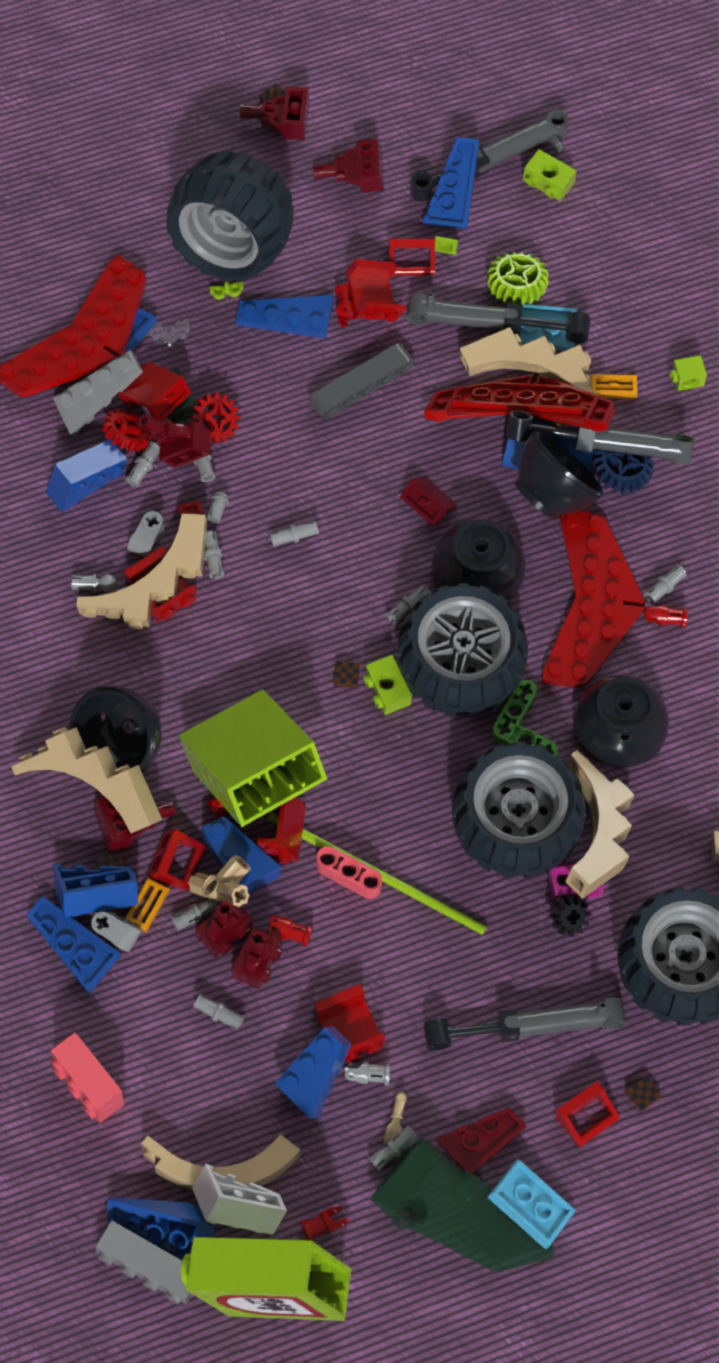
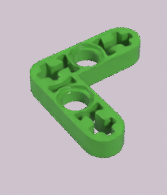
[492,680,558,756]

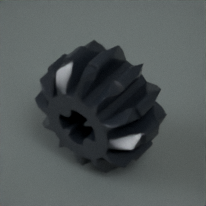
[548,894,592,937]

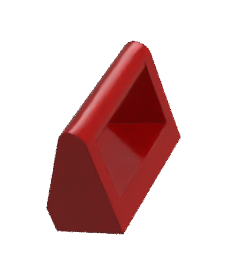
[389,239,435,276]
[147,829,206,891]
[555,1081,620,1148]

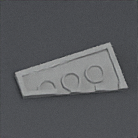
[53,350,143,438]

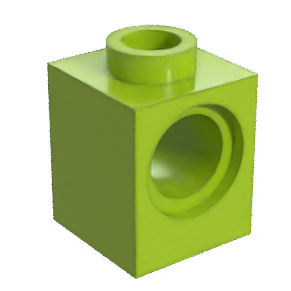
[670,355,707,391]

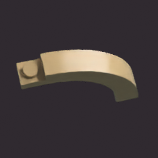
[141,1134,300,1192]

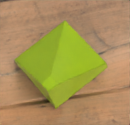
[435,236,459,255]

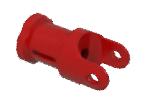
[335,283,356,327]
[644,605,688,628]
[268,915,313,947]
[299,1205,349,1241]

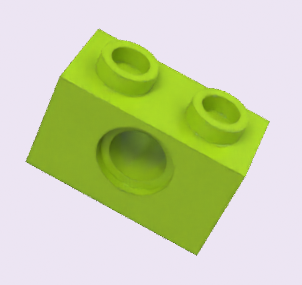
[523,149,577,202]
[363,655,412,715]

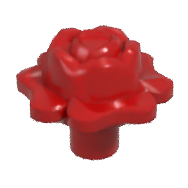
[207,796,229,819]

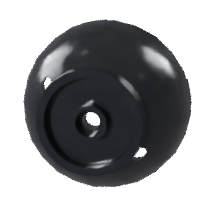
[514,431,604,519]
[431,519,526,601]
[572,674,669,768]
[69,686,162,773]

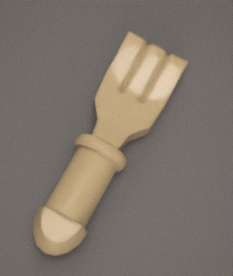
[383,1092,407,1144]

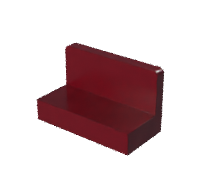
[400,476,457,527]

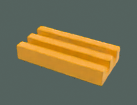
[590,374,637,399]
[125,878,170,933]

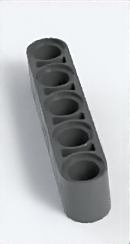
[309,343,415,419]

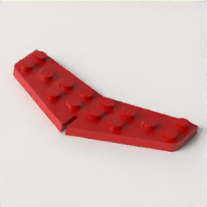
[0,254,147,397]
[424,373,615,432]
[542,512,646,688]

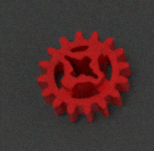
[189,392,241,444]
[102,408,152,452]

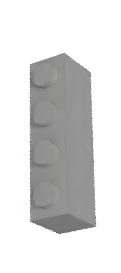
[95,1221,192,1305]

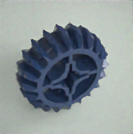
[591,449,654,495]

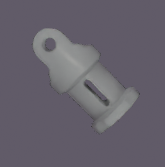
[345,1061,390,1086]

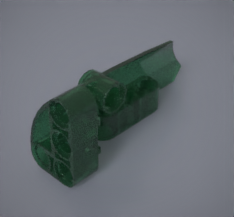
[370,1137,554,1273]

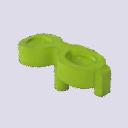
[209,281,243,300]

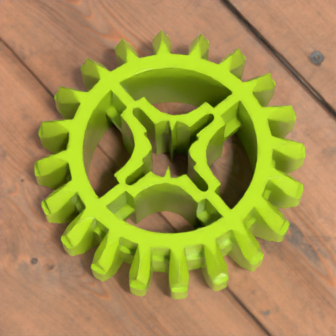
[487,251,549,305]

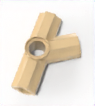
[188,855,251,907]

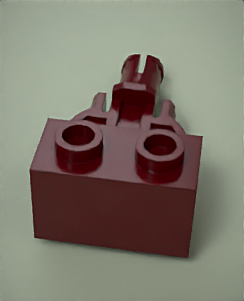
[240,86,310,140]
[313,138,384,193]
[138,414,211,468]
[94,796,176,854]
[195,901,253,958]
[231,926,283,990]

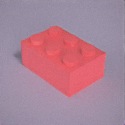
[50,1033,124,1123]

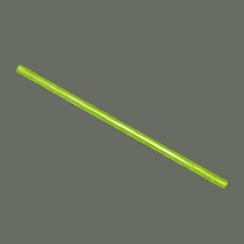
[267,812,487,935]

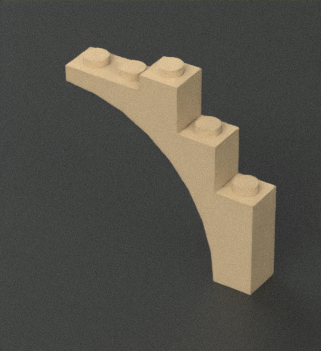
[460,327,599,396]
[77,514,208,630]
[11,727,162,833]
[565,750,634,899]

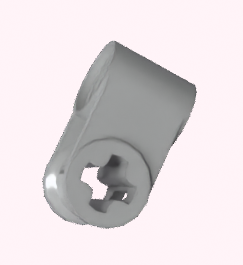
[127,511,165,558]
[91,911,142,952]

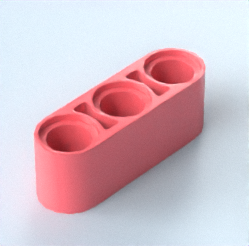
[316,847,382,899]

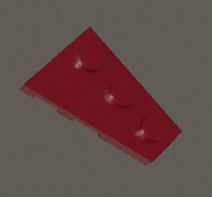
[435,1107,527,1178]

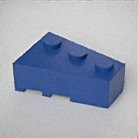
[46,439,127,512]
[202,816,281,893]
[53,864,138,917]
[275,1027,352,1119]

